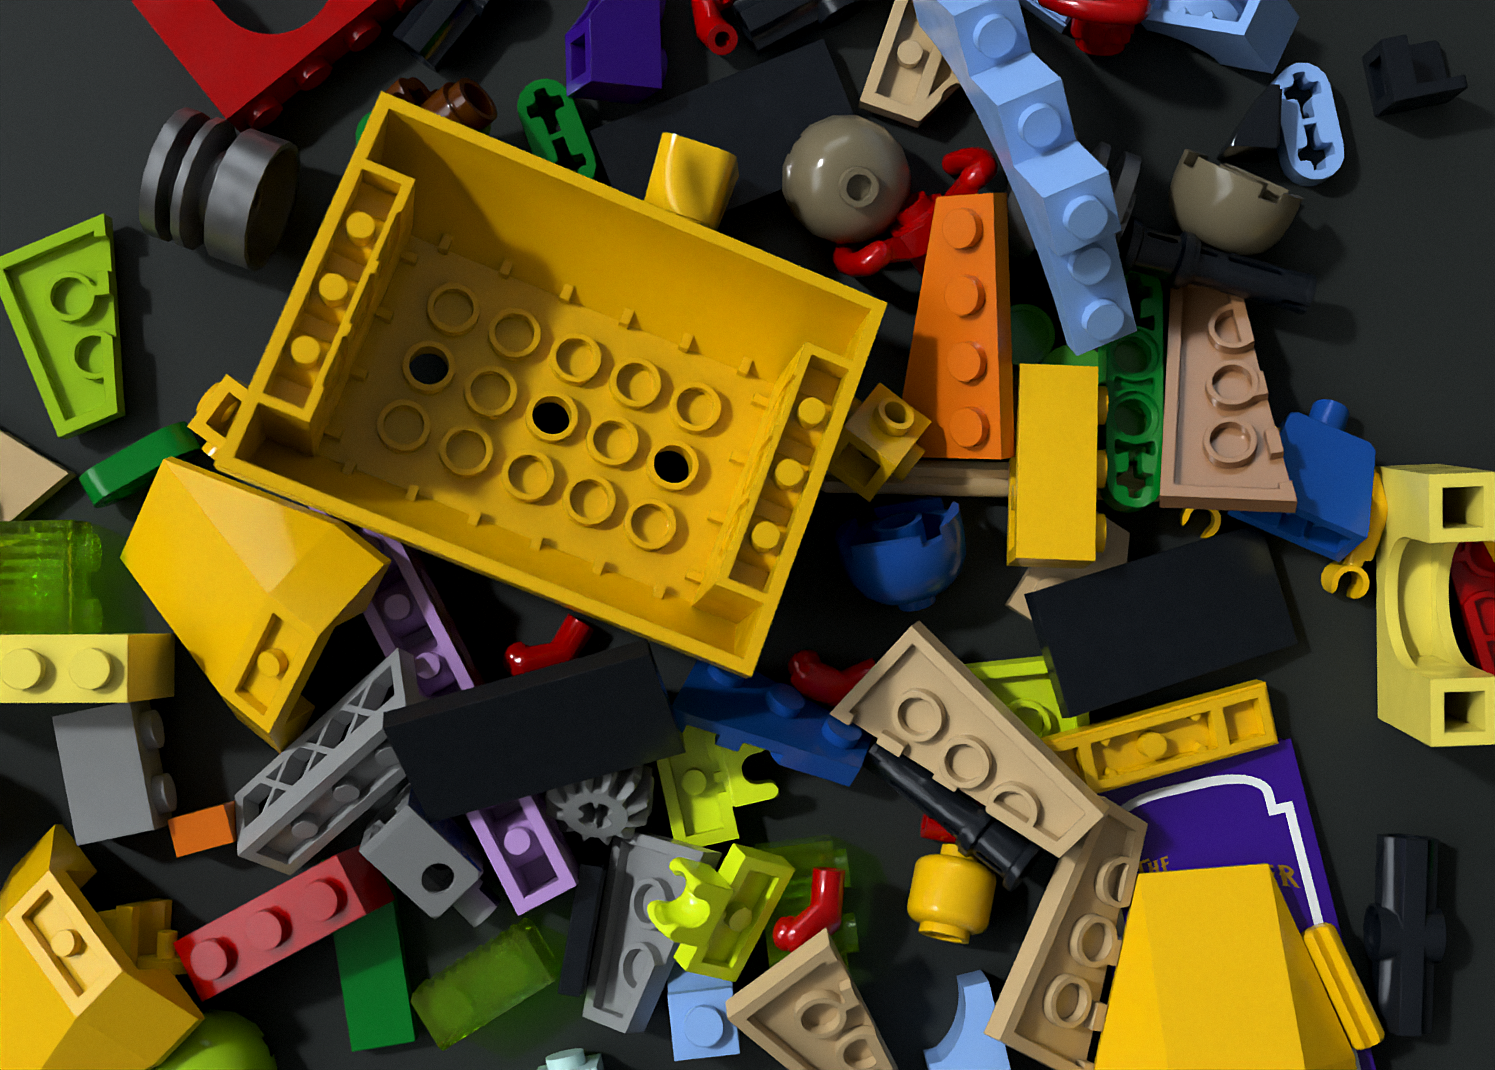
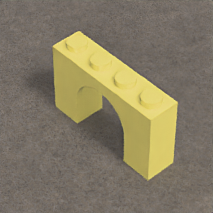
[1375,464,1495,747]
[0,633,175,703]

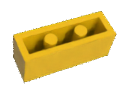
[1007,363,1108,569]

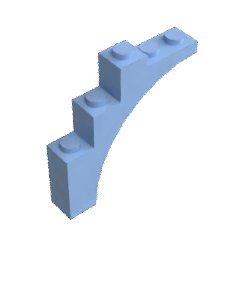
[912,0,1137,356]

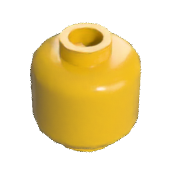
[907,844,996,944]

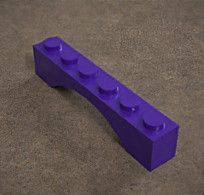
[565,0,667,104]

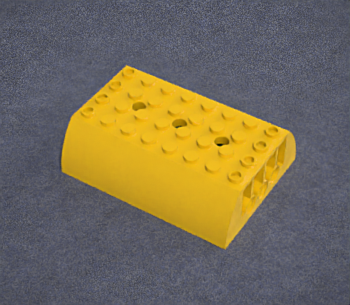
[214,91,888,678]

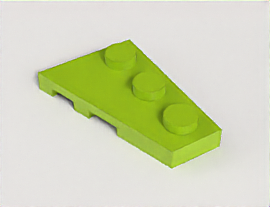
[0,213,125,440]

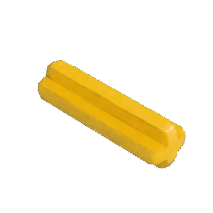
[1300,922,1385,1050]

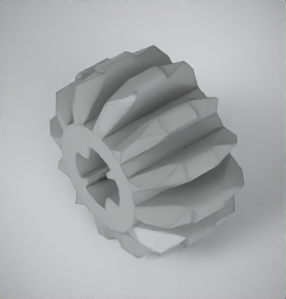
[544,764,654,845]

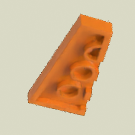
[902,193,1015,460]

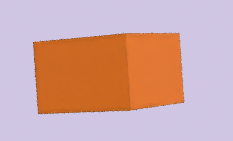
[167,800,237,857]

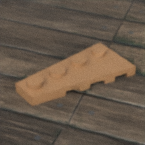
[1159,284,1298,513]

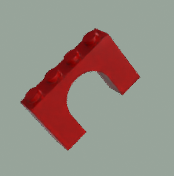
[131,0,420,133]

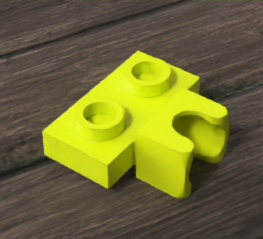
[657,725,779,847]
[647,843,796,982]

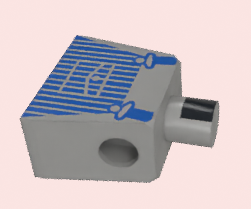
[359,782,501,927]

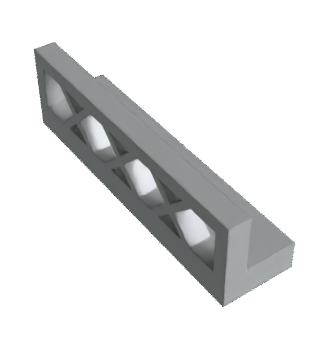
[234,648,429,876]

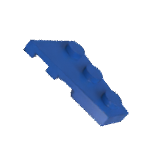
[672,659,873,787]

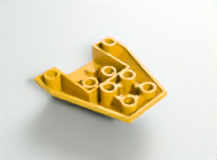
[120,456,392,754]
[0,824,206,1070]
[1094,863,1357,1070]

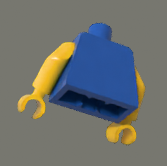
[1180,399,1388,599]

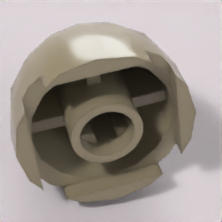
[782,115,911,244]
[1168,149,1304,257]

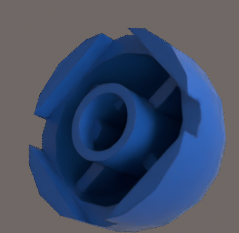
[834,497,966,612]

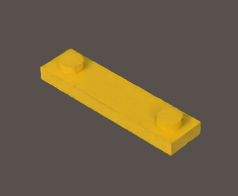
[1040,679,1279,794]

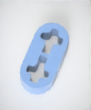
[1270,63,1344,186]

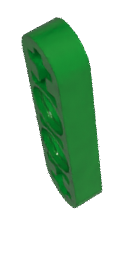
[1098,270,1164,513]

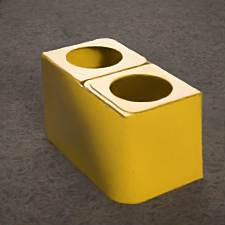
[644,132,739,231]

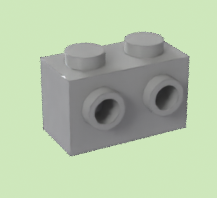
[52,700,177,846]

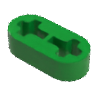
[517,78,598,181]
[79,421,202,508]

